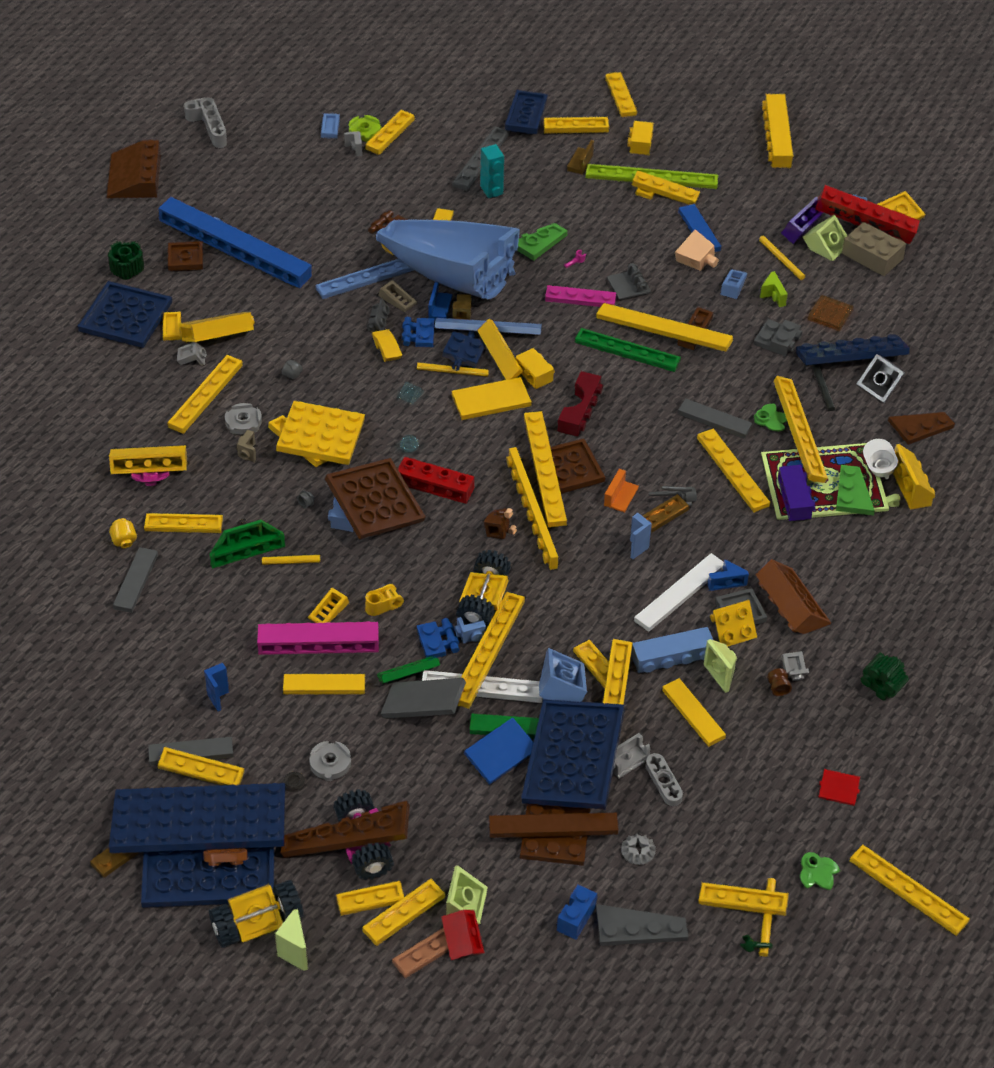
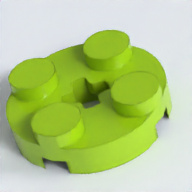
[349,115,381,142]

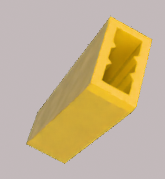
[179,312,254,342]

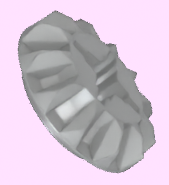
[621,833,656,865]

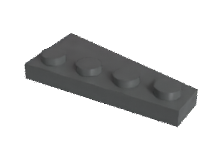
[596,904,688,946]

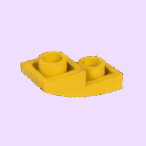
[372,329,402,362]

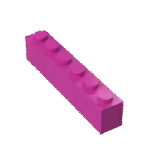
[257,621,379,655]

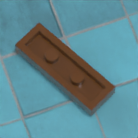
[678,307,714,350]

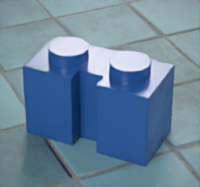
[557,885,597,940]

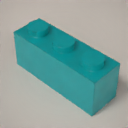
[480,144,504,198]

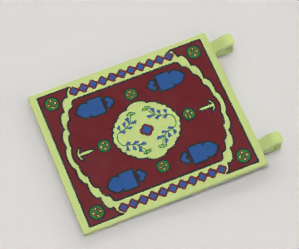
[761,443,901,520]

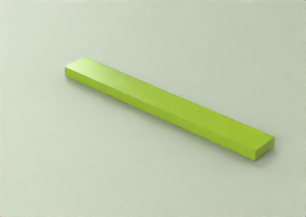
[586,164,718,189]

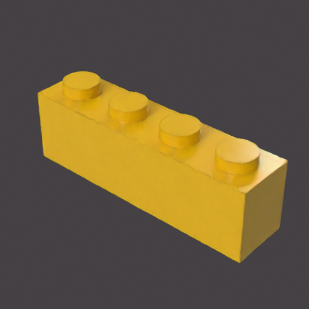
[109,445,187,474]

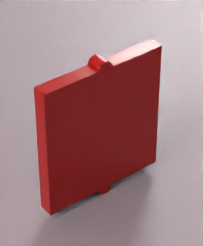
[818,769,860,806]

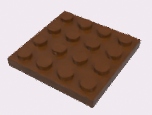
[325,458,426,539]

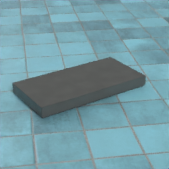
[381,678,466,718]

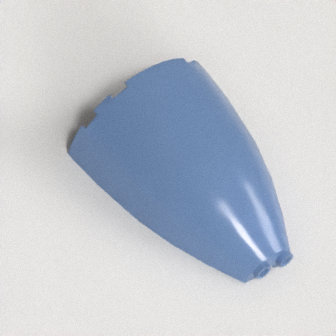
[376,220,519,299]

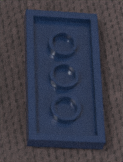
[505,90,548,134]

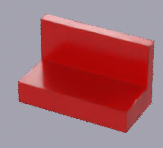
[441,909,484,960]

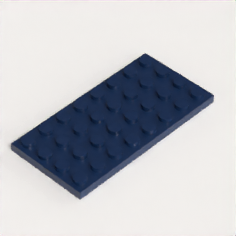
[109,783,285,853]

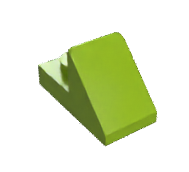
[760,271,788,307]

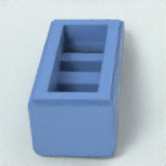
[721,269,747,299]

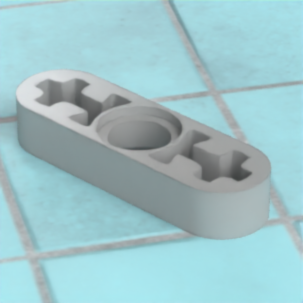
[646,753,683,806]

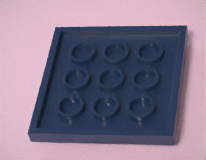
[78,281,172,348]

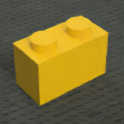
[627,121,654,155]
[516,348,554,389]

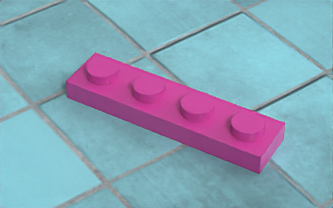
[545,285,616,307]

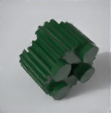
[108,241,144,280]
[861,652,909,700]

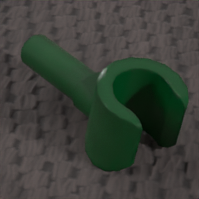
[740,935,772,953]

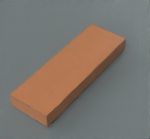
[392,928,449,978]

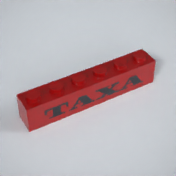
[815,185,920,244]

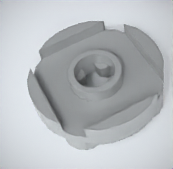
[225,403,262,435]
[309,741,351,781]

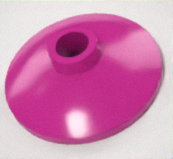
[131,471,169,486]

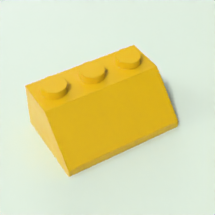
[893,444,935,510]

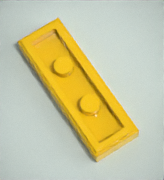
[573,640,609,688]
[336,881,404,916]

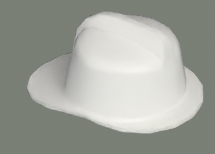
[863,439,898,479]

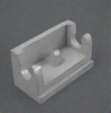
[613,733,650,779]

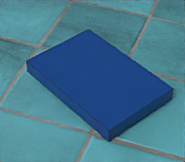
[464,717,534,785]

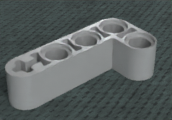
[184,97,227,148]

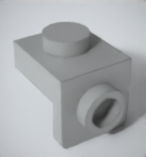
[781,651,809,681]

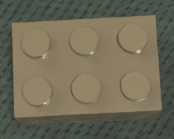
[842,222,906,276]

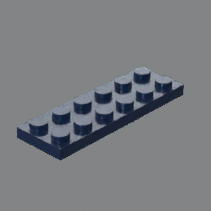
[796,334,910,365]

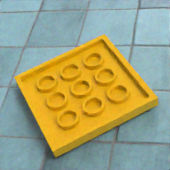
[276,401,365,465]

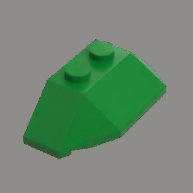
[209,520,285,569]

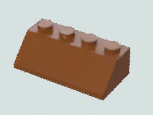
[756,559,831,634]

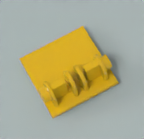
[710,600,757,647]

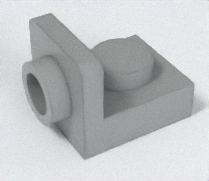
[344,131,362,156]
[177,342,207,365]

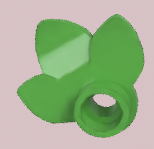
[754,404,787,431]
[800,852,840,890]

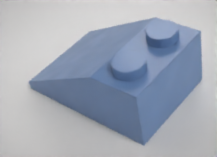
[539,648,587,702]

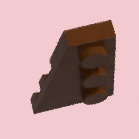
[888,412,955,445]

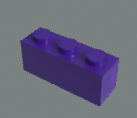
[781,197,824,244]
[778,465,815,521]

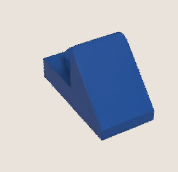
[708,560,749,591]

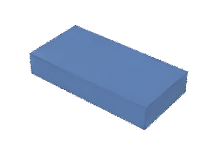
[321,114,340,138]

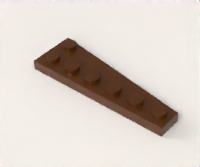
[281,801,410,857]

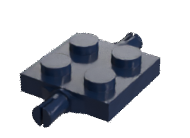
[442,331,486,371]

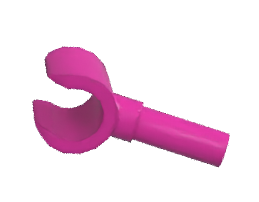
[564,250,586,268]

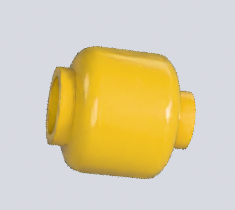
[109,518,137,548]

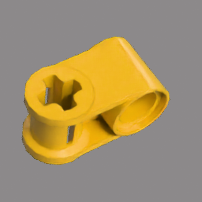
[365,584,404,616]

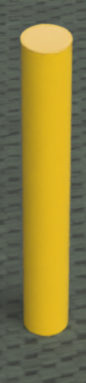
[262,555,320,565]

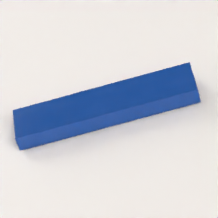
[679,204,721,252]

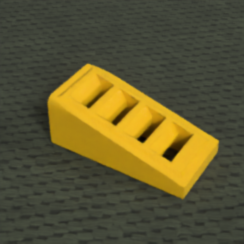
[308,588,349,623]

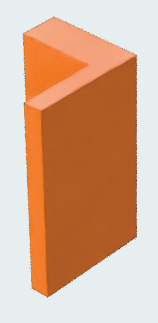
[604,469,639,513]

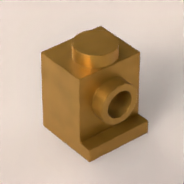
[453,294,471,320]

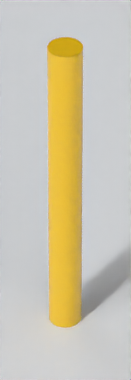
[759,236,805,280]
[417,363,489,377]
[759,878,776,957]

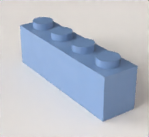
[631,627,713,673]

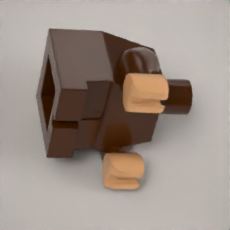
[484,508,517,539]

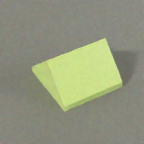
[446,866,488,925]
[275,909,308,971]

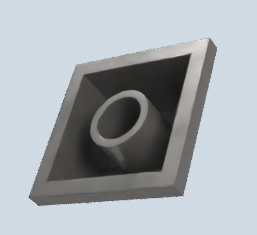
[857,354,905,403]

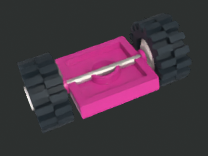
[334,789,394,880]

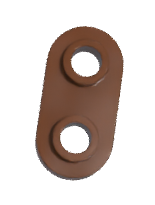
[203,848,247,866]

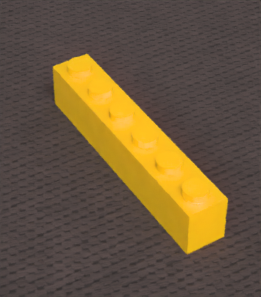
[762,94,793,168]

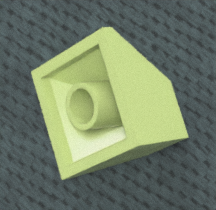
[803,215,847,261]
[704,639,737,693]

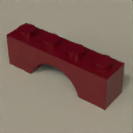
[557,371,603,437]

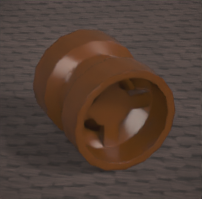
[767,668,792,696]

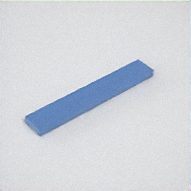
[315,259,413,299]
[435,318,542,335]

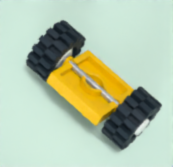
[456,550,511,628]
[209,880,304,948]

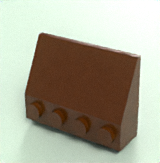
[107,140,161,198]

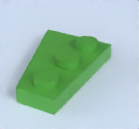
[517,223,567,260]
[836,465,875,515]

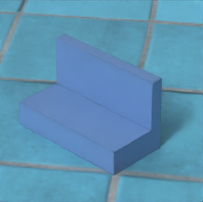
[630,513,652,559]

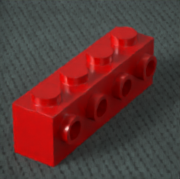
[398,456,475,504]

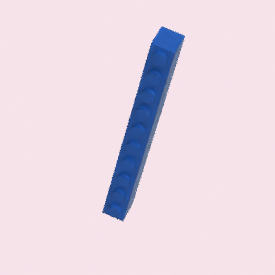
[159,197,312,288]

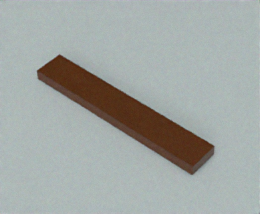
[489,813,618,838]

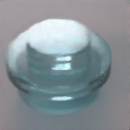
[400,435,419,452]

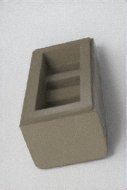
[378,280,417,312]

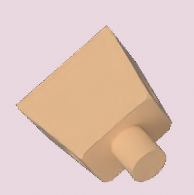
[675,230,719,270]

